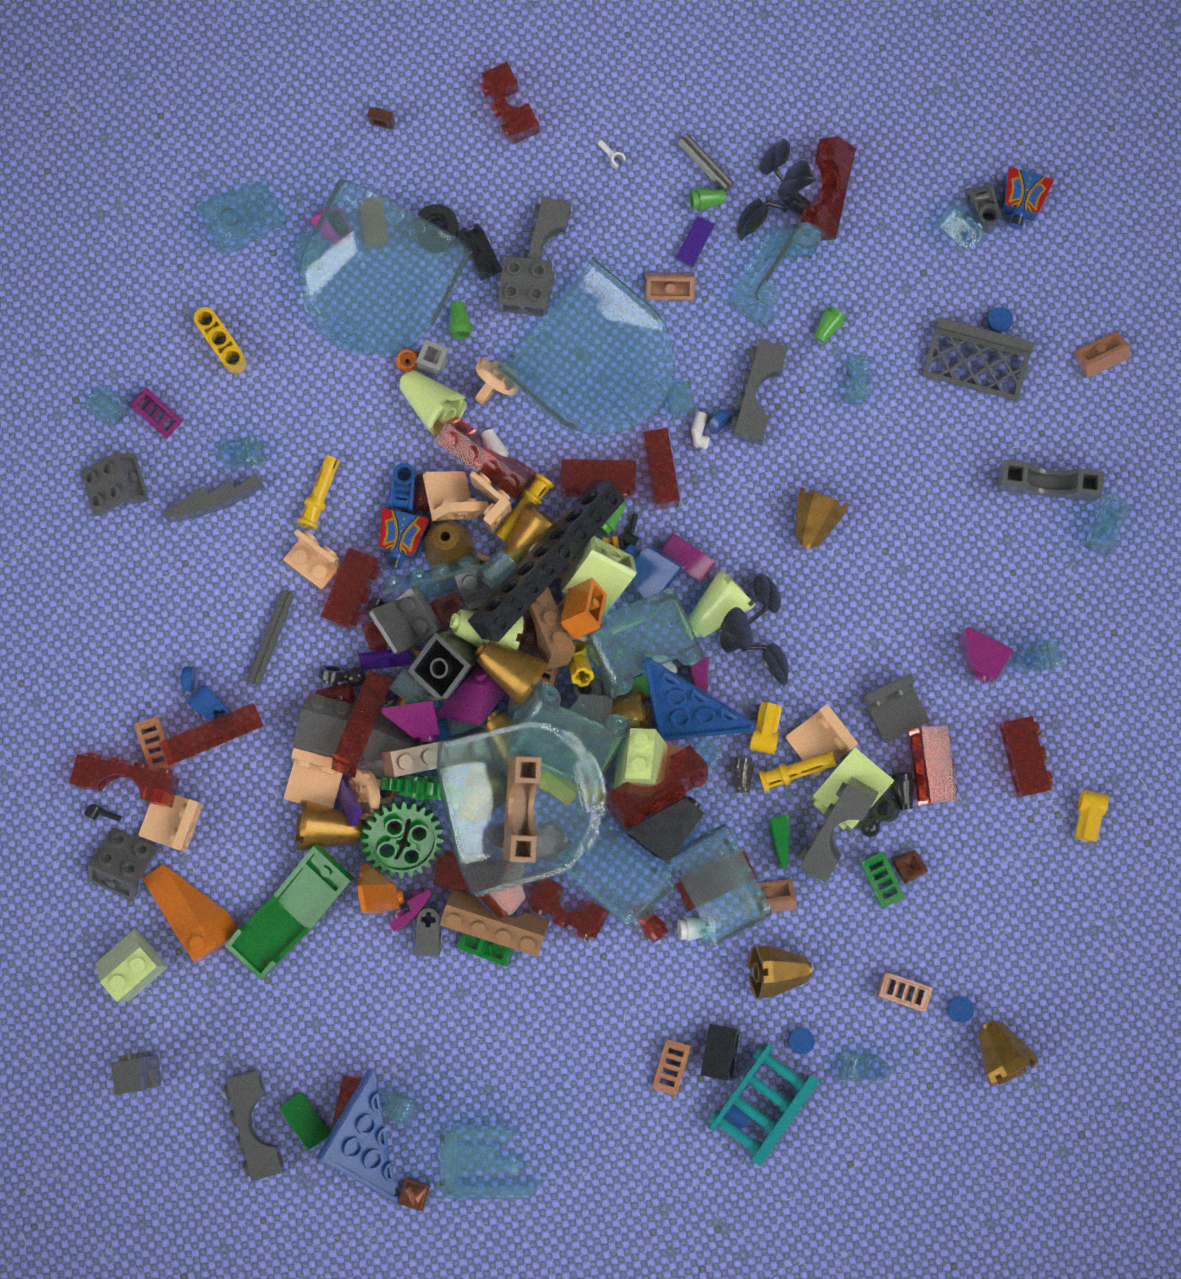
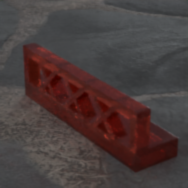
[159,703,264,766]

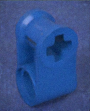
[388,463,417,513]
[186,684,234,730]

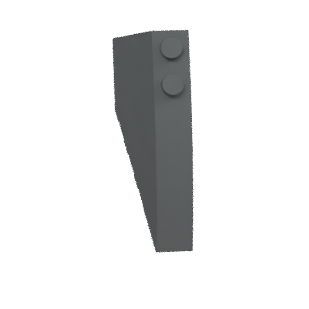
[292,693,447,769]

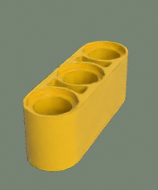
[194,307,247,374]

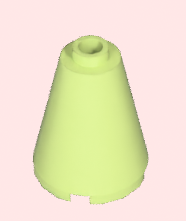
[399,371,467,436]
[687,569,756,637]
[450,609,524,650]

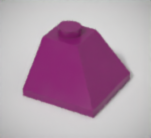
[958,626,1014,684]
[437,666,506,725]
[382,701,440,744]

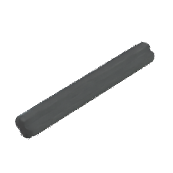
[247,590,294,685]

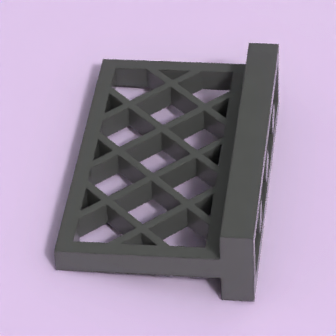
[922,317,1035,401]

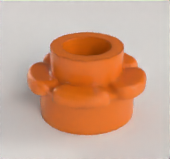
[395,350,418,373]

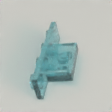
[382,556,480,602]

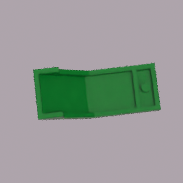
[225,843,355,981]

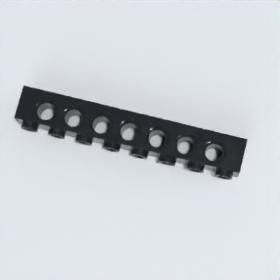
[468,480,625,642]

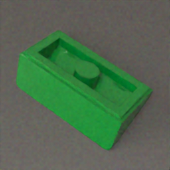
[279,1092,331,1151]

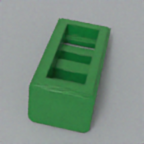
[767,814,790,869]
[859,851,905,909]

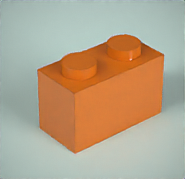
[560,578,607,639]

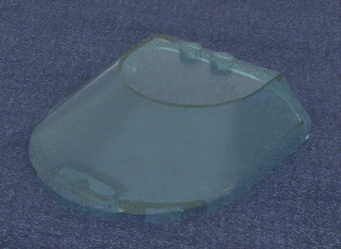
[299,178,473,356]
[496,257,675,435]
[437,722,607,897]

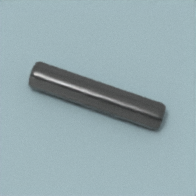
[678,133,734,192]

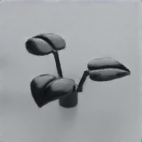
[737,138,816,241]
[719,572,789,687]

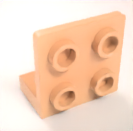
[423,471,488,521]
[469,471,512,535]
[283,529,341,591]
[786,704,858,776]
[284,748,346,809]
[139,789,204,852]

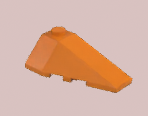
[357,863,405,916]
[142,864,238,962]

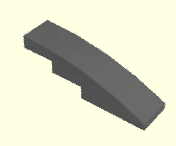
[162,474,265,523]

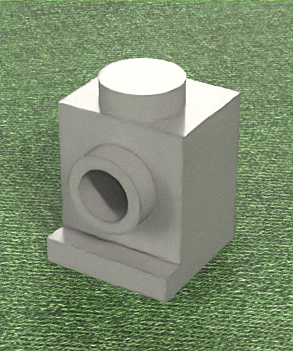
[416,339,449,376]

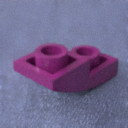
[661,533,717,583]
[389,887,433,932]

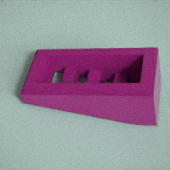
[129,387,183,439]
[688,657,709,693]

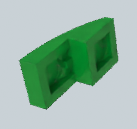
[457,933,515,967]

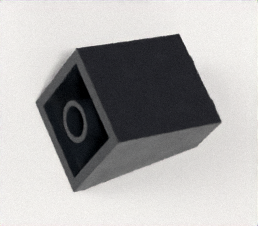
[408,631,478,704]
[618,794,705,863]

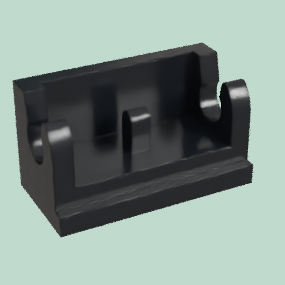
[459,223,502,281]
[700,1024,741,1081]

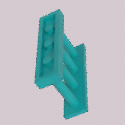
[707,1043,819,1167]

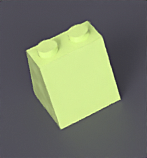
[560,536,637,614]
[613,728,668,795]
[811,747,895,831]
[96,929,168,1002]

